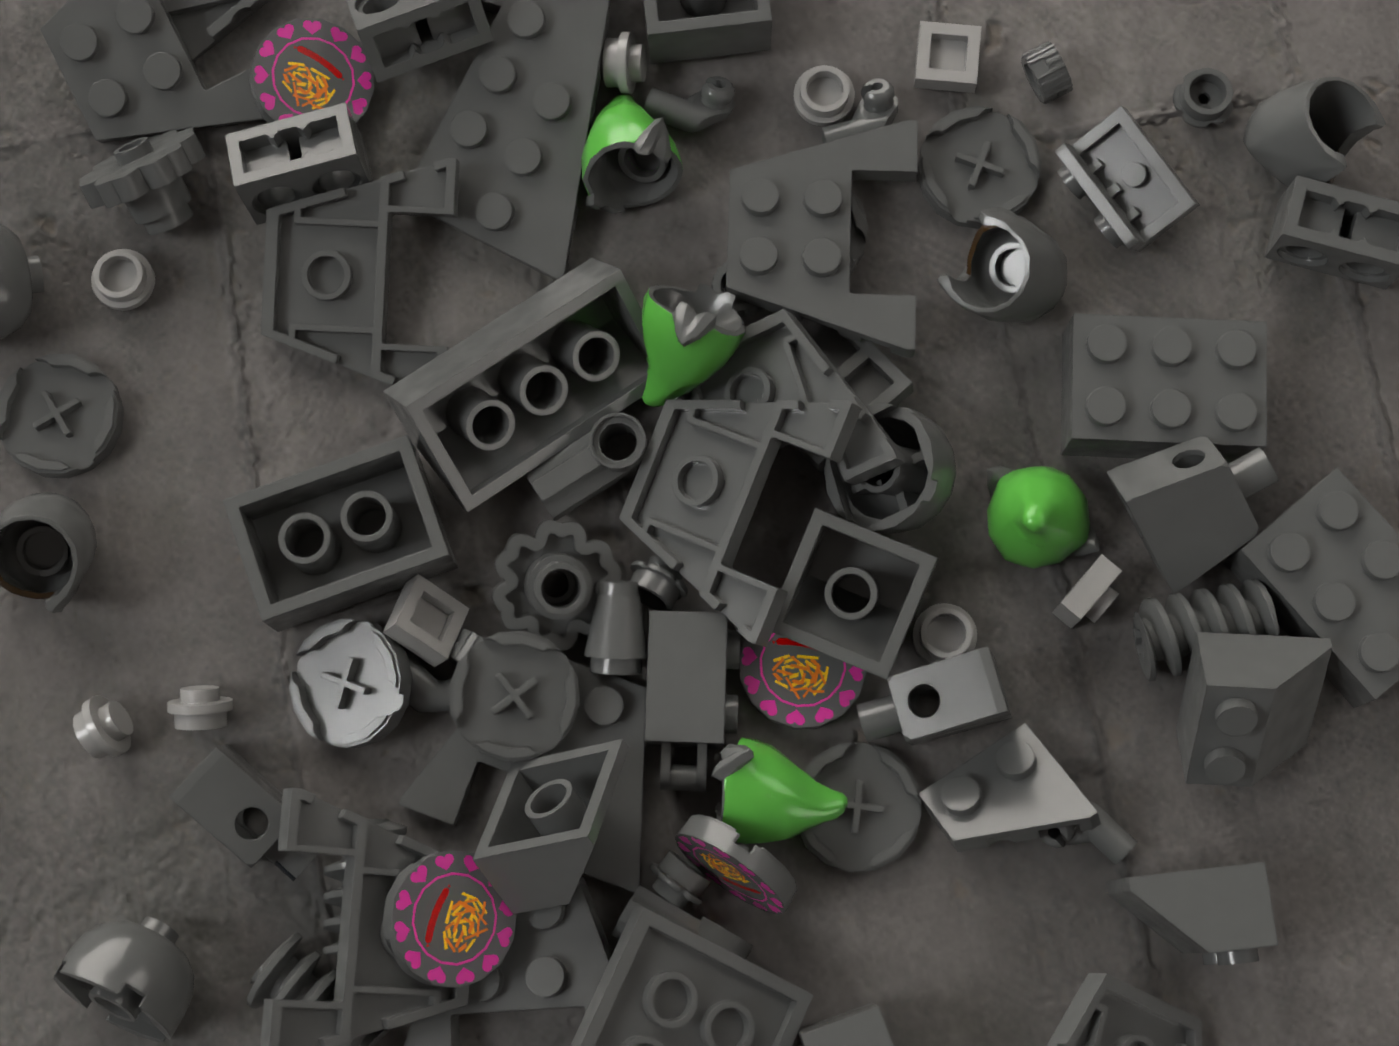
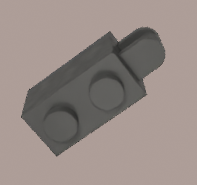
[645,610,740,792]

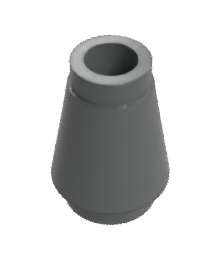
[584,580,648,675]

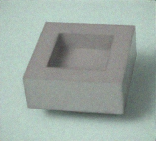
[913,21,982,93]
[1052,554,1122,629]
[382,574,470,667]

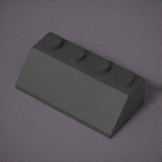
[383,258,649,512]

